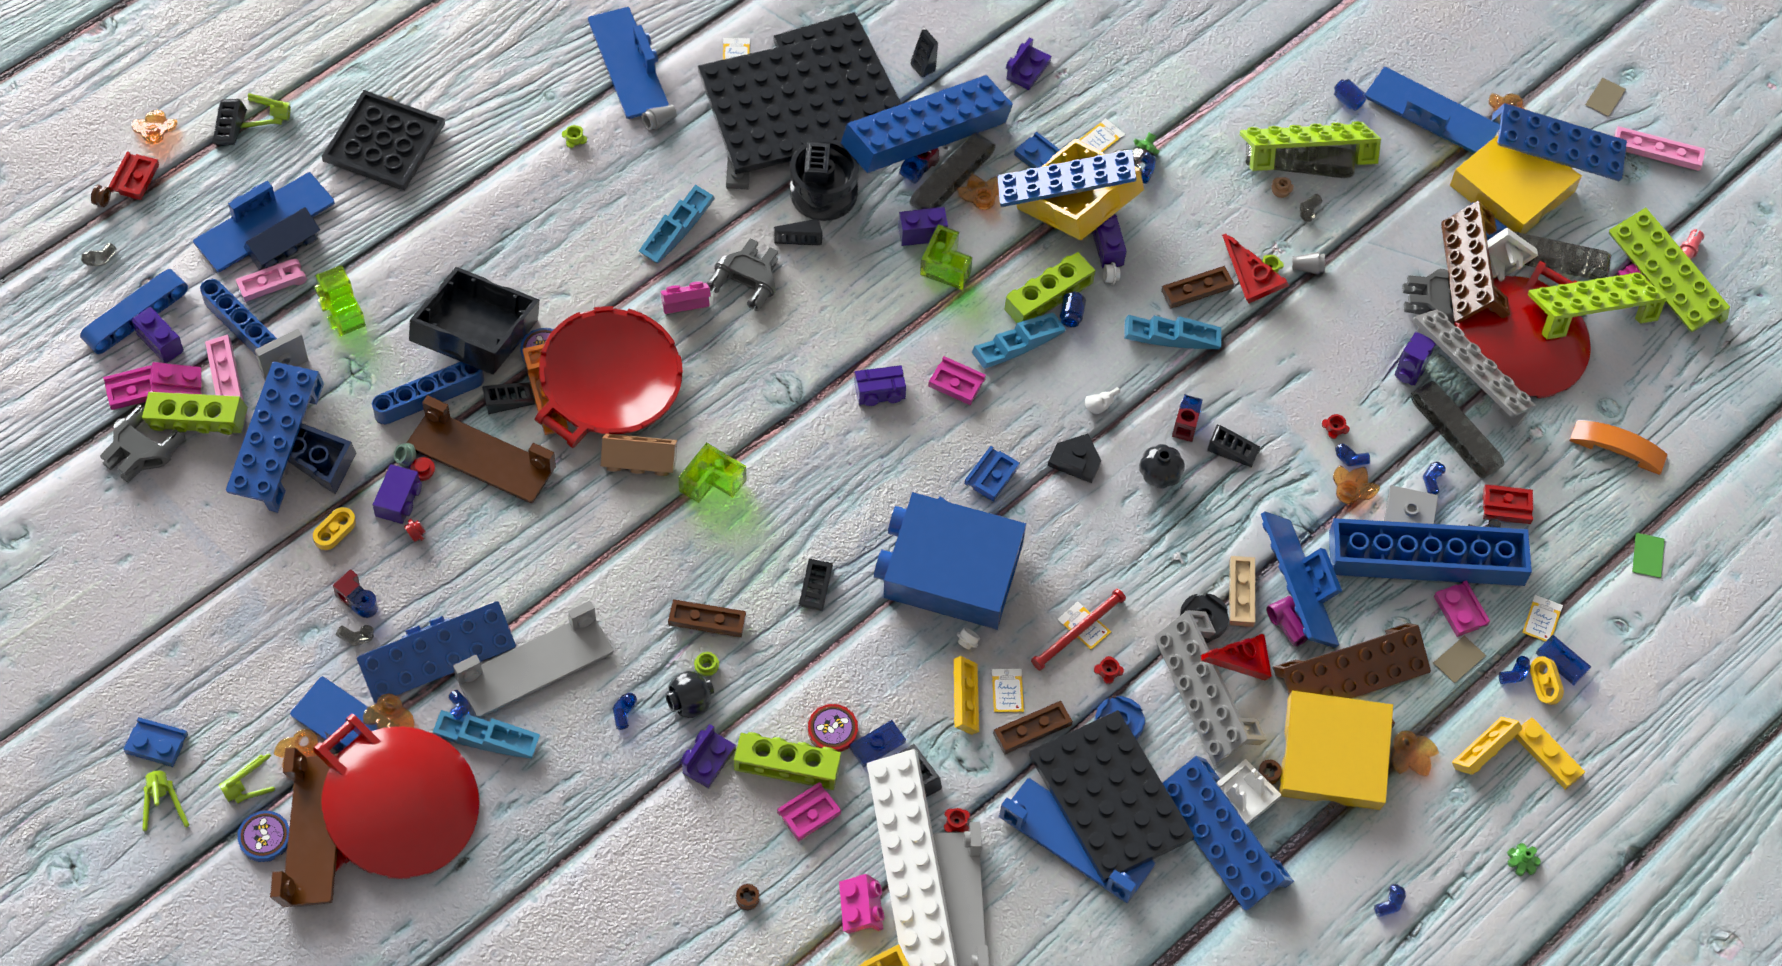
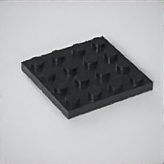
[322,90,445,191]

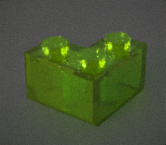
[920,224,973,290]
[314,265,366,336]
[678,442,747,503]

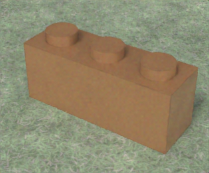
[600,434,677,476]

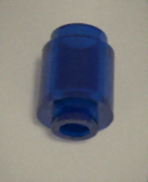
[1334,79,1367,111]
[1060,292,1086,328]

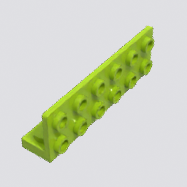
[1239,121,1381,171]
[1609,207,1730,332]
[1528,273,1666,339]

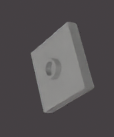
[255,329,309,381]
[1384,485,1438,524]

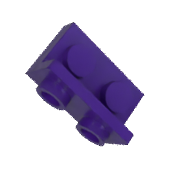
[1005,37,1052,90]
[681,724,736,789]

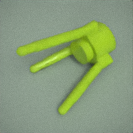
[241,93,291,128]
[218,753,275,804]
[142,771,189,831]

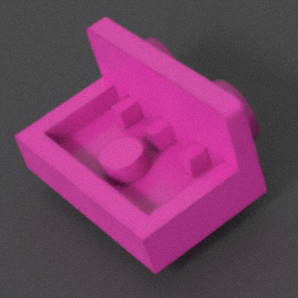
[660,281,711,314]
[839,874,884,934]

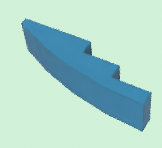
[639,184,715,264]
[972,312,1066,369]
[1124,315,1221,349]
[433,710,540,759]

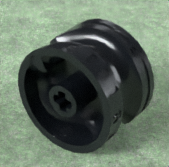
[790,139,859,221]

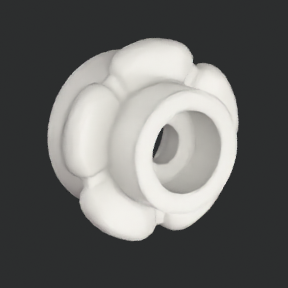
[1103,262,1120,285]
[957,627,980,650]

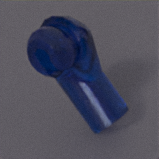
[1140,152,1157,184]
[613,692,637,730]
[1374,884,1406,917]

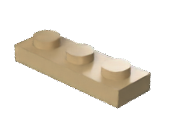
[1229,556,1255,627]

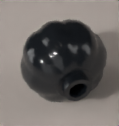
[1139,444,1185,489]
[665,671,714,718]

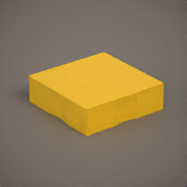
[1450,134,1582,237]
[1016,139,1144,241]
[1279,691,1393,810]

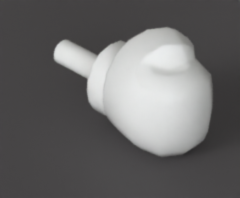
[1085,387,1120,414]

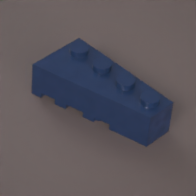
[288,423,357,495]

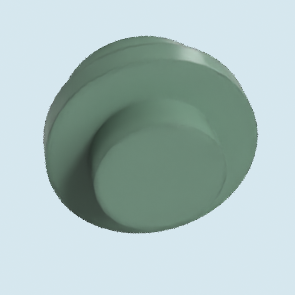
[394,443,416,467]

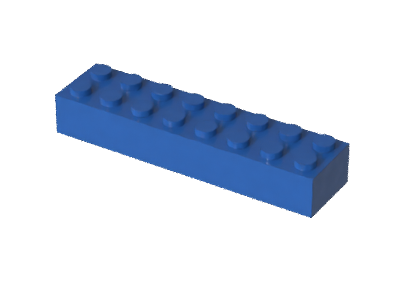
[841,75,1013,173]
[1329,518,1532,586]

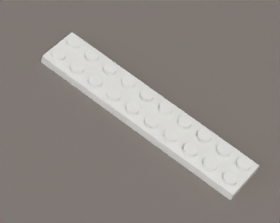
[867,749,958,966]

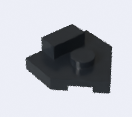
[1047,433,1101,483]

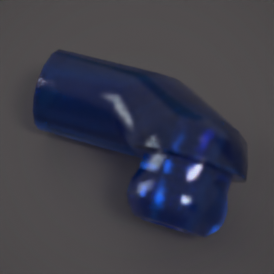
[1335,443,1370,467]
[1423,462,1446,495]
[1499,656,1531,684]
[448,690,471,720]

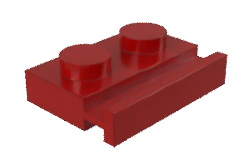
[108,151,159,200]
[1483,484,1533,524]

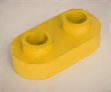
[313,507,356,550]
[1530,656,1564,705]

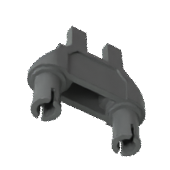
[706,238,778,311]
[1402,269,1455,326]
[100,405,186,483]

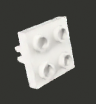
[1487,228,1538,281]
[1217,759,1281,825]

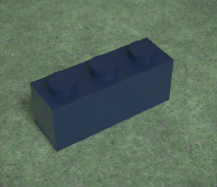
[244,207,321,270]

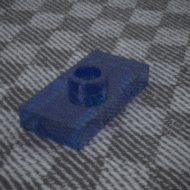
[1535,635,1591,686]
[849,720,906,768]

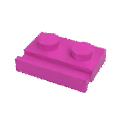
[928,356,986,405]
[151,362,201,394]
[103,365,151,410]
[1434,581,1490,637]
[777,782,841,842]

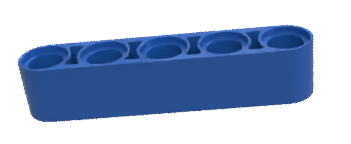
[80,269,188,354]
[200,279,277,355]
[372,362,484,425]

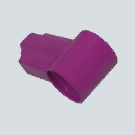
[1266,596,1308,646]

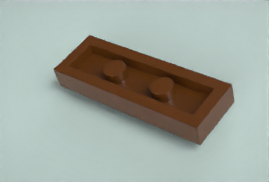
[1161,266,1234,309]
[668,599,746,638]
[993,701,1073,755]

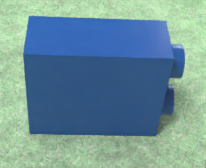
[874,492,1026,630]

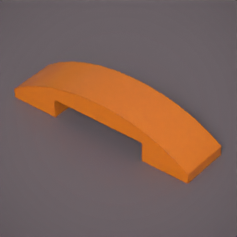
[522,344,568,435]
[1569,420,1668,475]

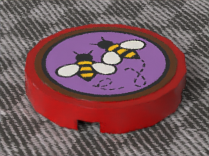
[808,704,858,752]

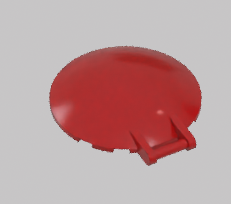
[1455,261,1591,398]
[534,306,683,448]
[313,714,480,879]

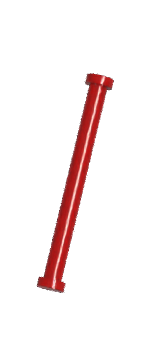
[1031,589,1126,671]

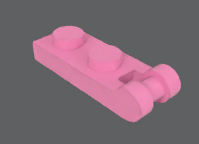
[236,259,307,302]

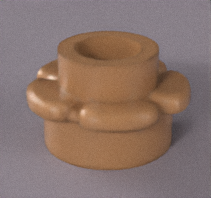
[1271,177,1294,198]

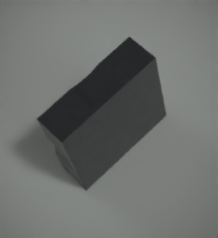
[409,267,540,375]

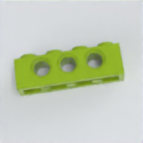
[1004,252,1095,323]
[142,392,248,435]
[734,732,841,790]

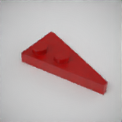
[1222,233,1289,304]
[1200,634,1272,681]

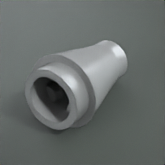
[642,105,677,130]
[1292,252,1325,274]

